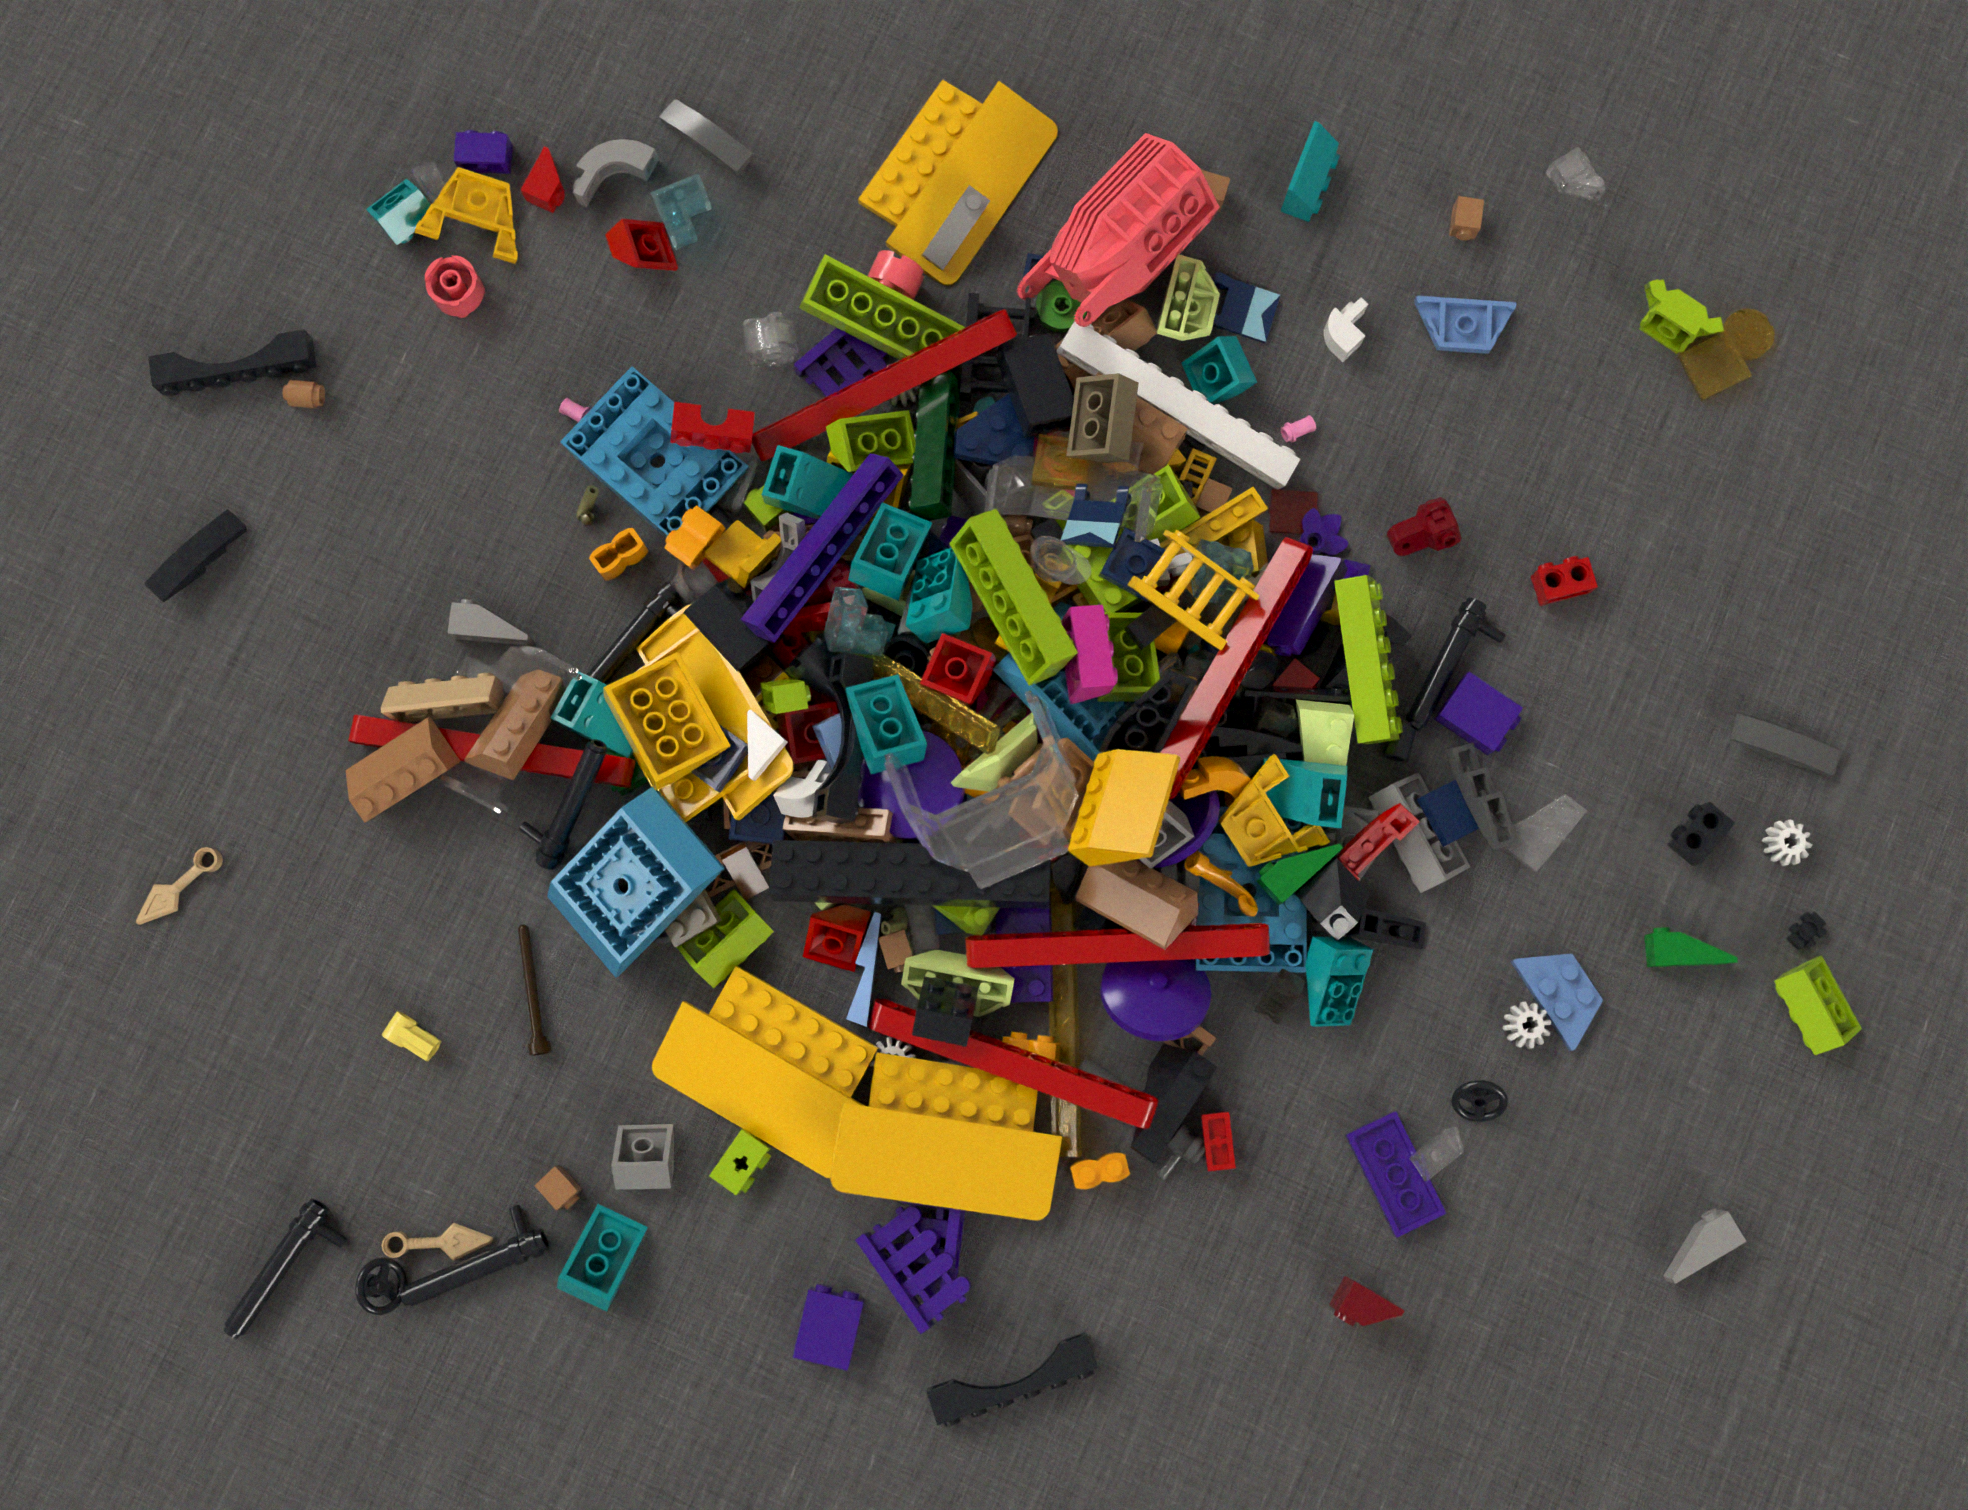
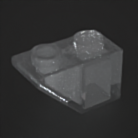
[1546,147,1606,202]

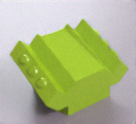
[1639,279,1724,354]

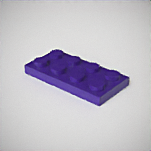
[996,892,1053,1003]
[1345,1111,1447,1238]

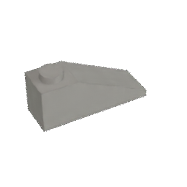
[921,185,990,271]
[448,599,534,646]
[1663,1208,1747,1284]

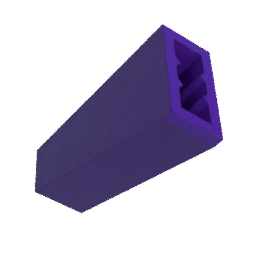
[1267,555,1348,657]

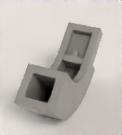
[573,139,659,207]
[750,513,806,601]

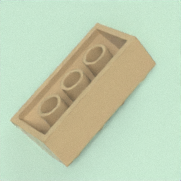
[381,673,504,723]

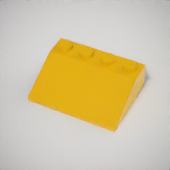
[603,652,730,791]
[1068,749,1180,867]

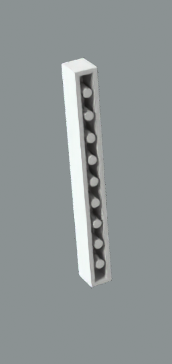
[1056,321,1300,490]

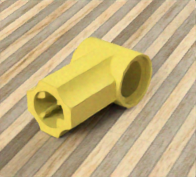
[381,1011,442,1061]

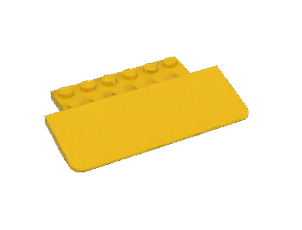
[858,79,1058,286]
[633,604,794,822]
[652,966,879,1178]
[830,1053,1062,1221]

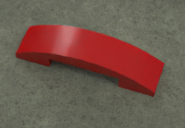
[1336,803,1420,881]

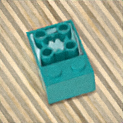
[761,445,853,519]
[906,548,973,643]
[551,671,633,759]
[1263,757,1347,828]
[1305,937,1373,1027]

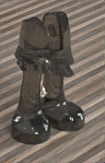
[955,679,1027,761]

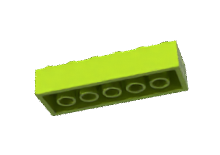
[799,254,965,360]
[949,509,1078,686]
[1334,575,1403,744]

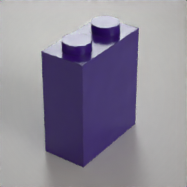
[1434,672,1523,756]
[793,1284,865,1371]

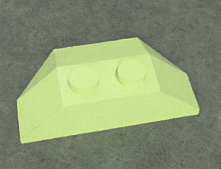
[1156,254,1220,341]
[951,712,1037,792]
[901,949,1014,1017]

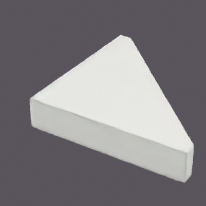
[747,710,788,781]

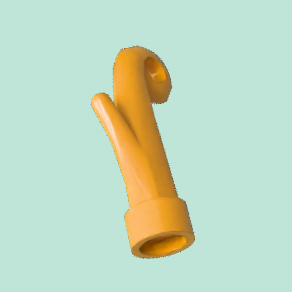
[1184,851,1258,917]

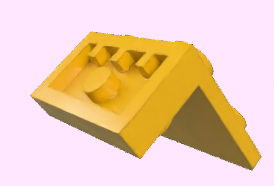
[704,520,781,588]

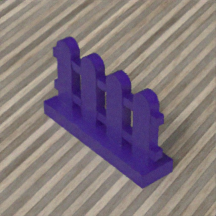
[793,328,897,397]
[895,1201,965,1297]
[856,1206,971,1334]

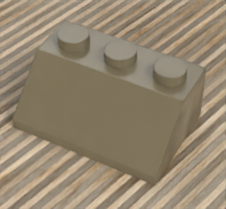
[1067,373,1139,463]

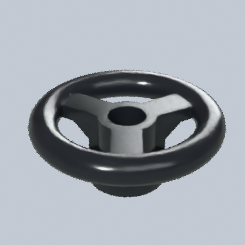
[1451,1080,1508,1122]
[355,1257,407,1315]

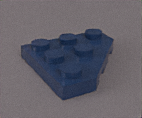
[953,393,1034,472]

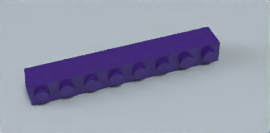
[740,453,904,643]

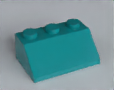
[1280,121,1340,222]

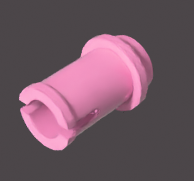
[559,398,591,422]
[1281,415,1316,443]

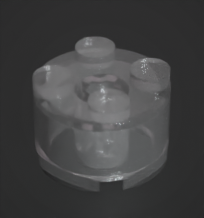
[743,312,799,367]

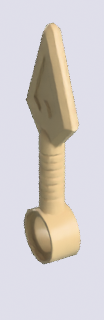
[136,847,223,925]
[382,1223,493,1261]

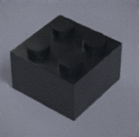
[912,976,978,1047]

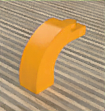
[1179,756,1251,808]

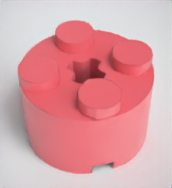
[868,250,925,300]
[425,255,485,318]

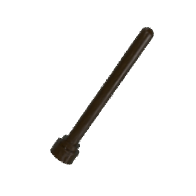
[518,925,552,1056]

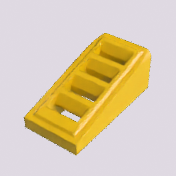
[1179,448,1217,507]

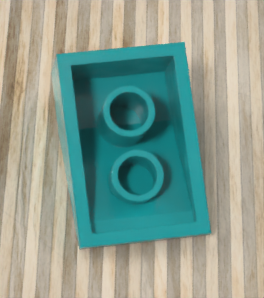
[848,502,932,601]
[846,675,927,774]
[556,1204,648,1312]

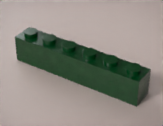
[909,370,960,521]

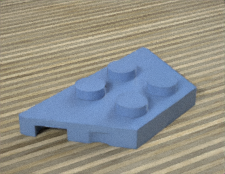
[1414,296,1516,354]
[1510,954,1603,1051]

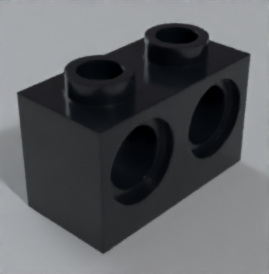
[1667,802,1735,866]

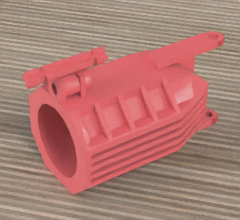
[1017,133,1220,327]

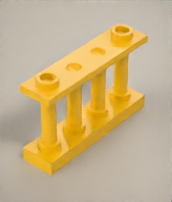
[1127,530,1260,650]

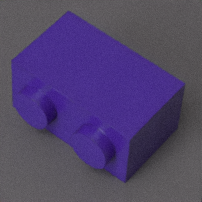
[454,130,513,174]

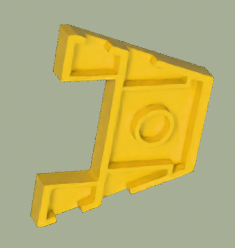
[415,167,518,264]
[1218,754,1330,867]

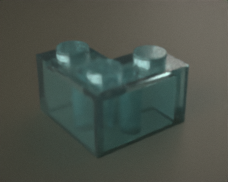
[651,173,712,250]
[1191,539,1254,604]
[824,587,888,656]

